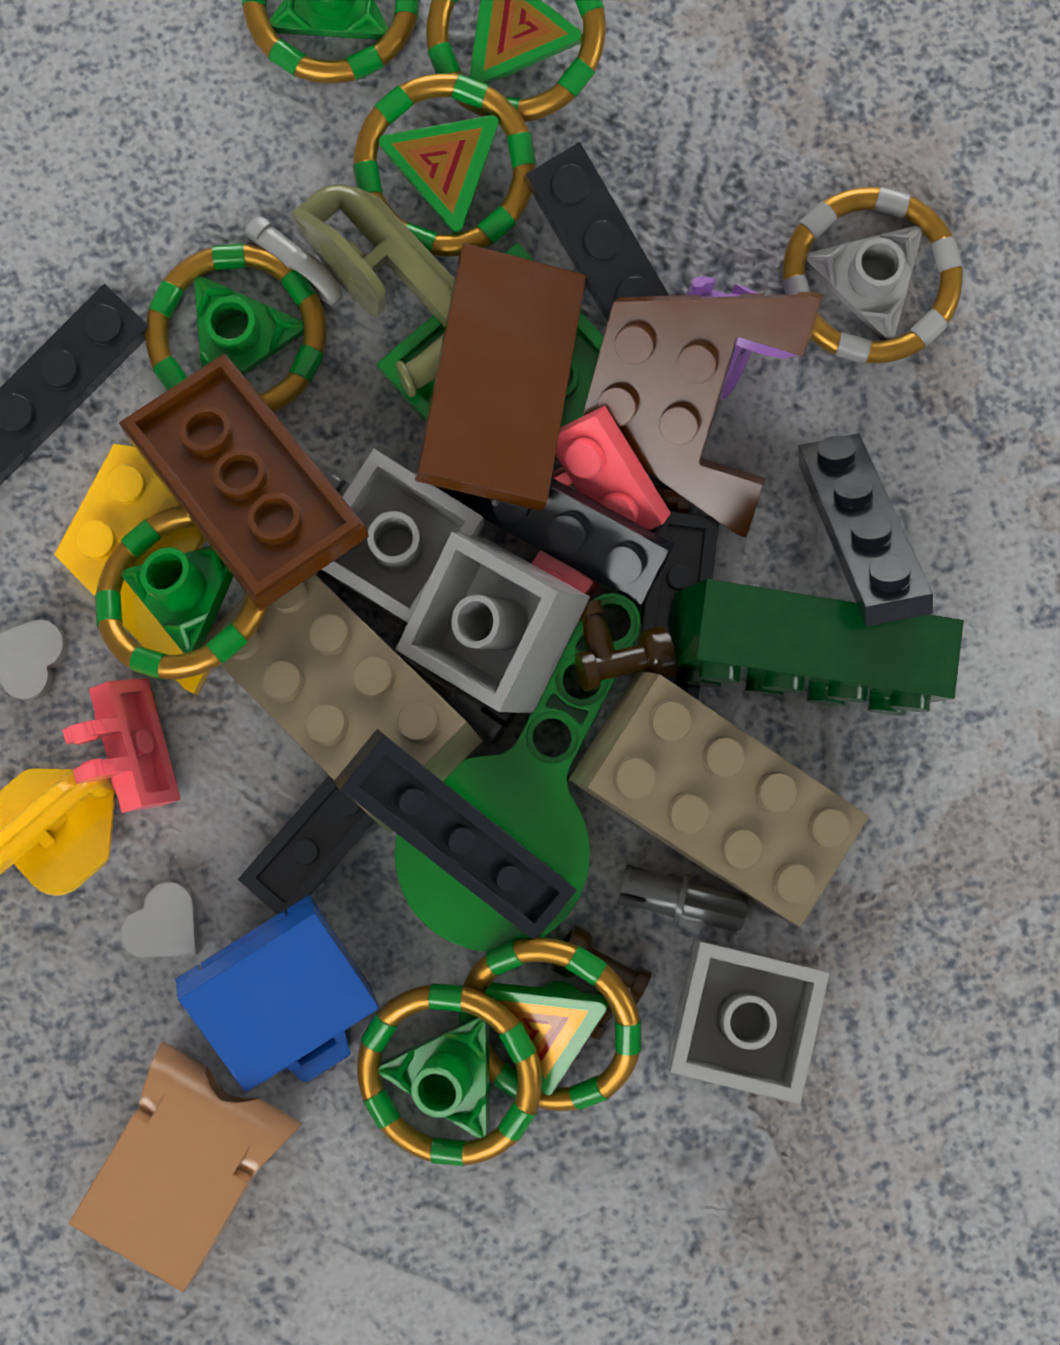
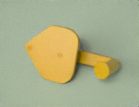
[0,766,116,896]

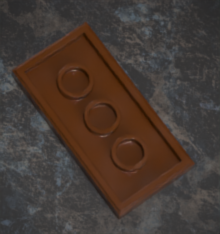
[415,243,586,511]
[119,353,369,611]

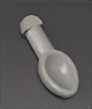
[244,216,341,305]

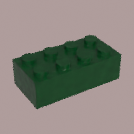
[669,578,964,716]

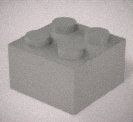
[318,448,485,628]
[395,532,590,713]
[665,939,830,1105]

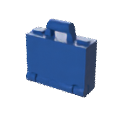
[175,895,379,1093]

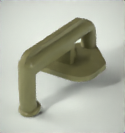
[291,184,454,397]

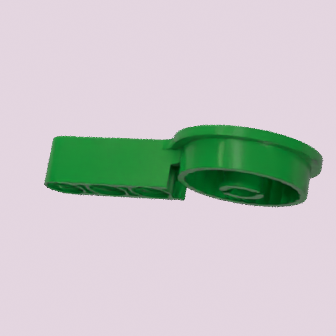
[395,593,641,951]

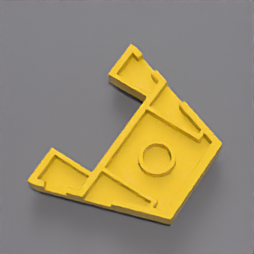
[54,444,211,696]

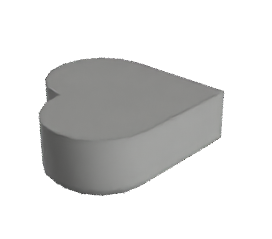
[0,620,68,701]
[120,882,199,958]

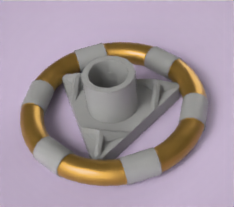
[782,186,963,364]

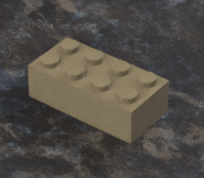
[204,574,483,833]
[569,671,870,928]

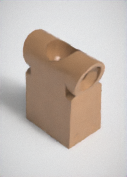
[68,1041,303,1293]

